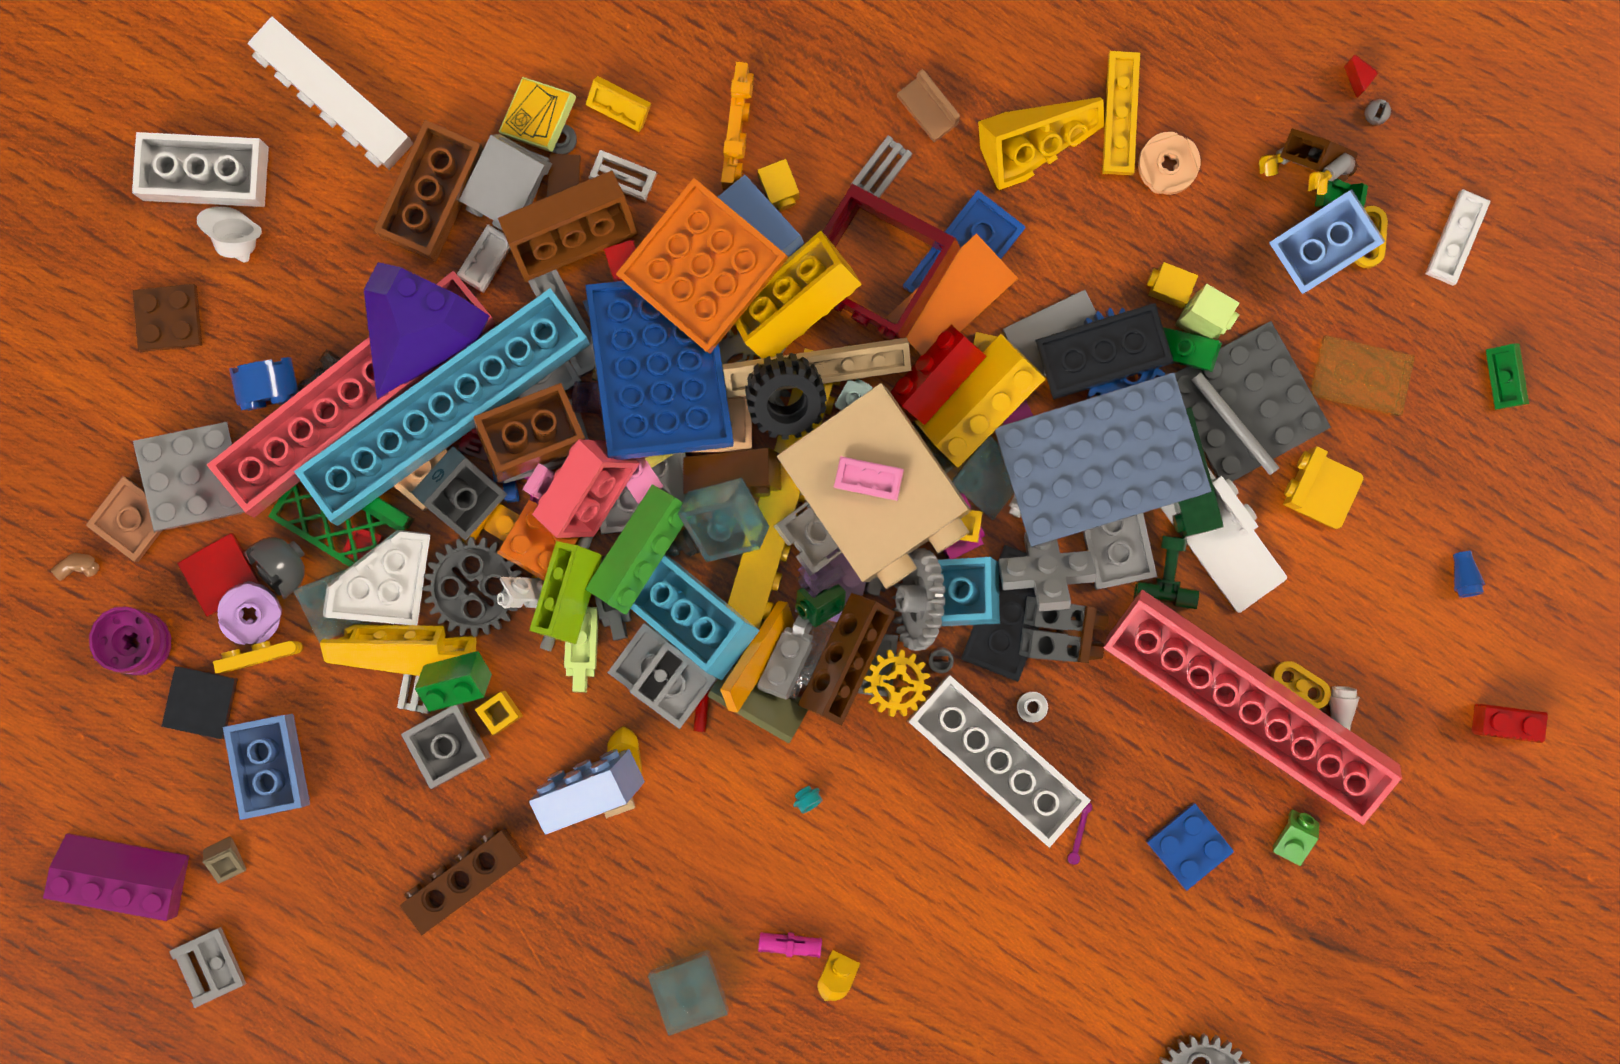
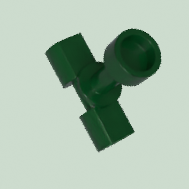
[1133,535,1199,609]

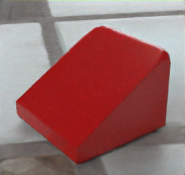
[1344,55,1378,98]

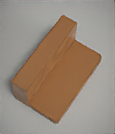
[897,69,960,143]

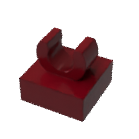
[458,428,489,462]

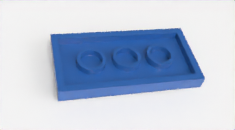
[902,190,1026,293]

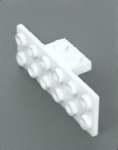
[1161,468,1287,613]

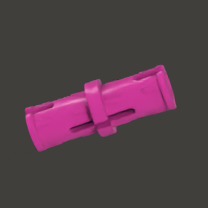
[758,932,822,958]

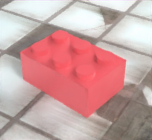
[532,439,640,538]

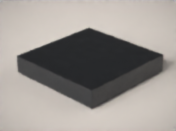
[161,666,238,739]

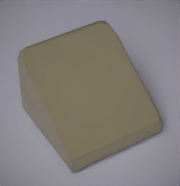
[203,837,246,884]

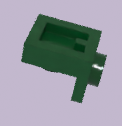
[795,584,846,628]

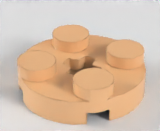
[1138,132,1201,195]

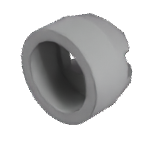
[1364,99,1391,125]

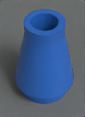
[1453,551,1486,598]

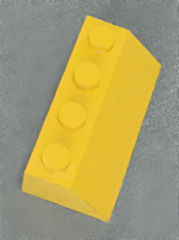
[735,231,862,359]
[915,334,1045,468]

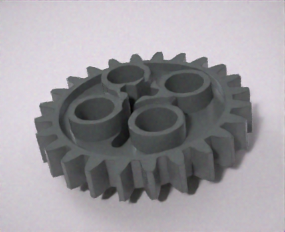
[422,537,523,637]

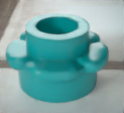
[793,786,823,814]

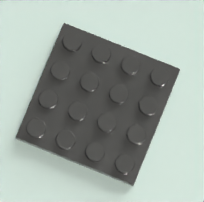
[1174,321,1331,481]

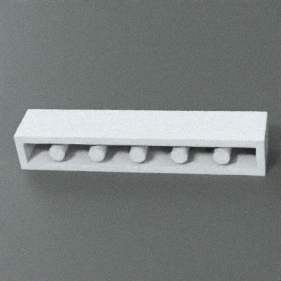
[247,17,414,170]

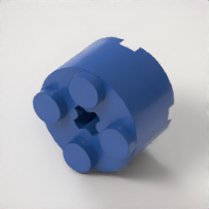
[229,357,299,411]

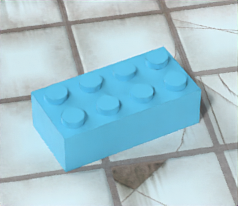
[630,555,760,680]

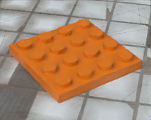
[616,178,789,354]

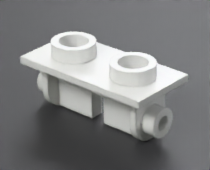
[497,577,544,608]

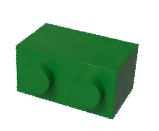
[415,651,492,712]

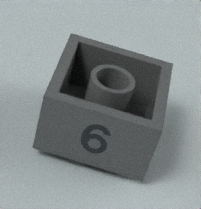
[411,446,507,540]

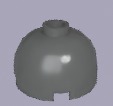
[244,537,305,599]

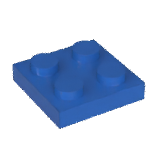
[1146,803,1234,891]

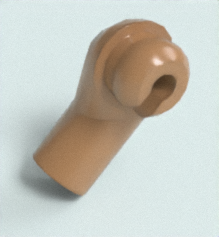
[51,553,99,581]

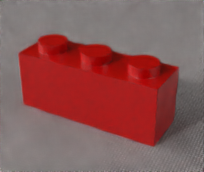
[890,324,987,425]

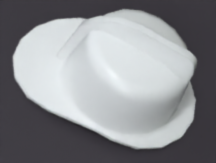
[197,206,262,263]

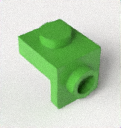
[1273,809,1319,866]

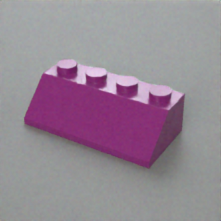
[43,833,189,921]

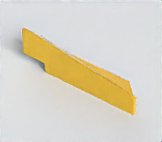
[320,624,477,676]

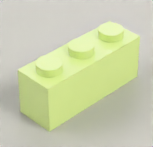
[1175,284,1239,339]

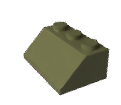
[708,661,808,743]

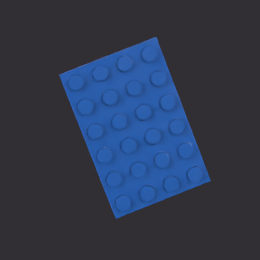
[585,281,734,460]

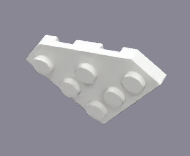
[323,530,430,625]

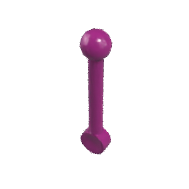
[1067,802,1092,865]

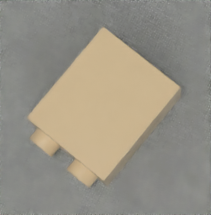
[777,383,972,589]

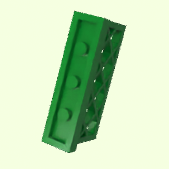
[268,482,414,567]

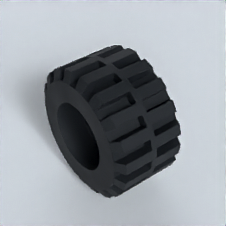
[745,353,827,440]

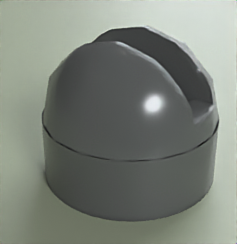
[929,647,954,673]

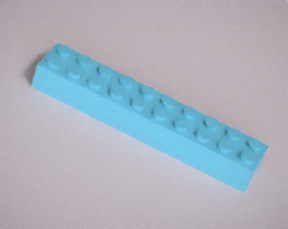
[294,288,590,526]

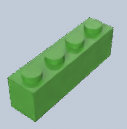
[585,484,693,615]

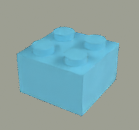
[938,557,1000,626]

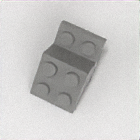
[607,623,717,729]

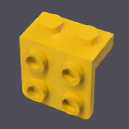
[1283,446,1363,529]

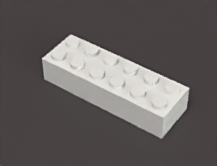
[907,675,1091,848]

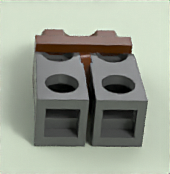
[1019,596,1109,663]

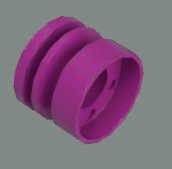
[89,607,171,675]

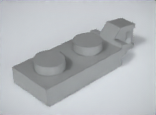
[757,615,813,700]

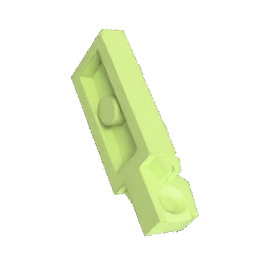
[564,607,599,693]

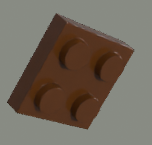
[133,284,202,352]

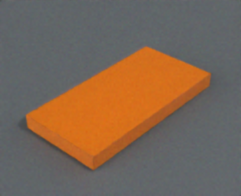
[886,233,1018,356]

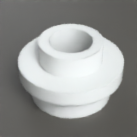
[1017,692,1048,723]

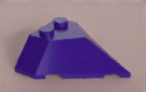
[364,262,490,399]

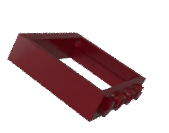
[823,183,961,340]

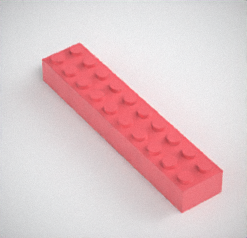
[207,271,496,518]
[1104,590,1402,825]

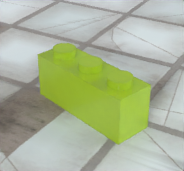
[529,541,603,644]

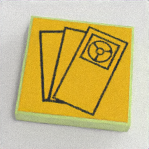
[499,77,576,152]

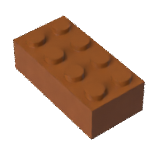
[373,120,484,263]
[498,170,638,282]

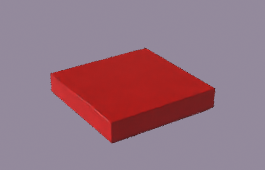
[177,533,262,617]

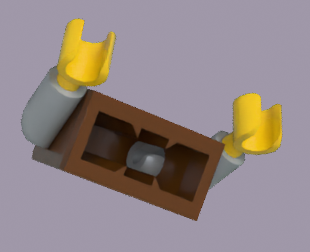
[1259,128,1357,195]

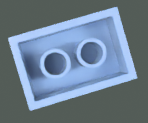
[1269,189,1385,294]

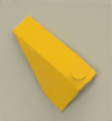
[978,97,1104,190]

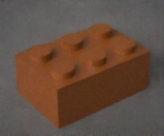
[473,383,585,483]

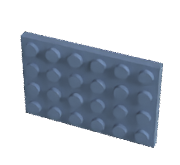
[995,373,1212,547]

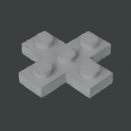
[998,533,1096,611]

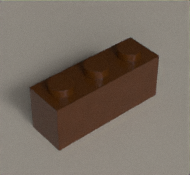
[683,448,781,503]

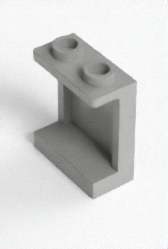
[459,134,552,230]

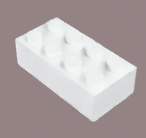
[132,132,269,207]

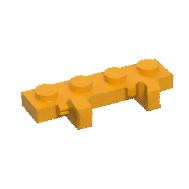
[721,62,754,189]

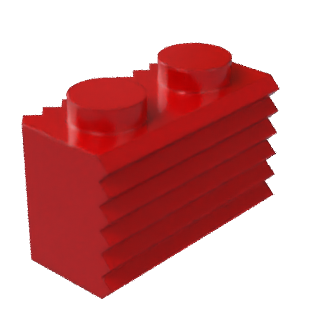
[1472,704,1548,743]

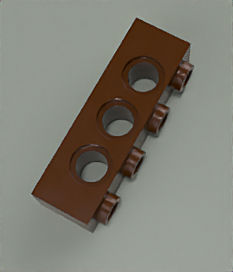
[798,592,895,726]
[400,828,527,936]

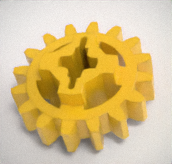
[863,649,931,717]

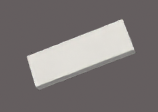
[1425,189,1491,286]

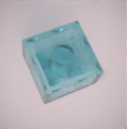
[678,478,770,562]
[648,950,729,1036]

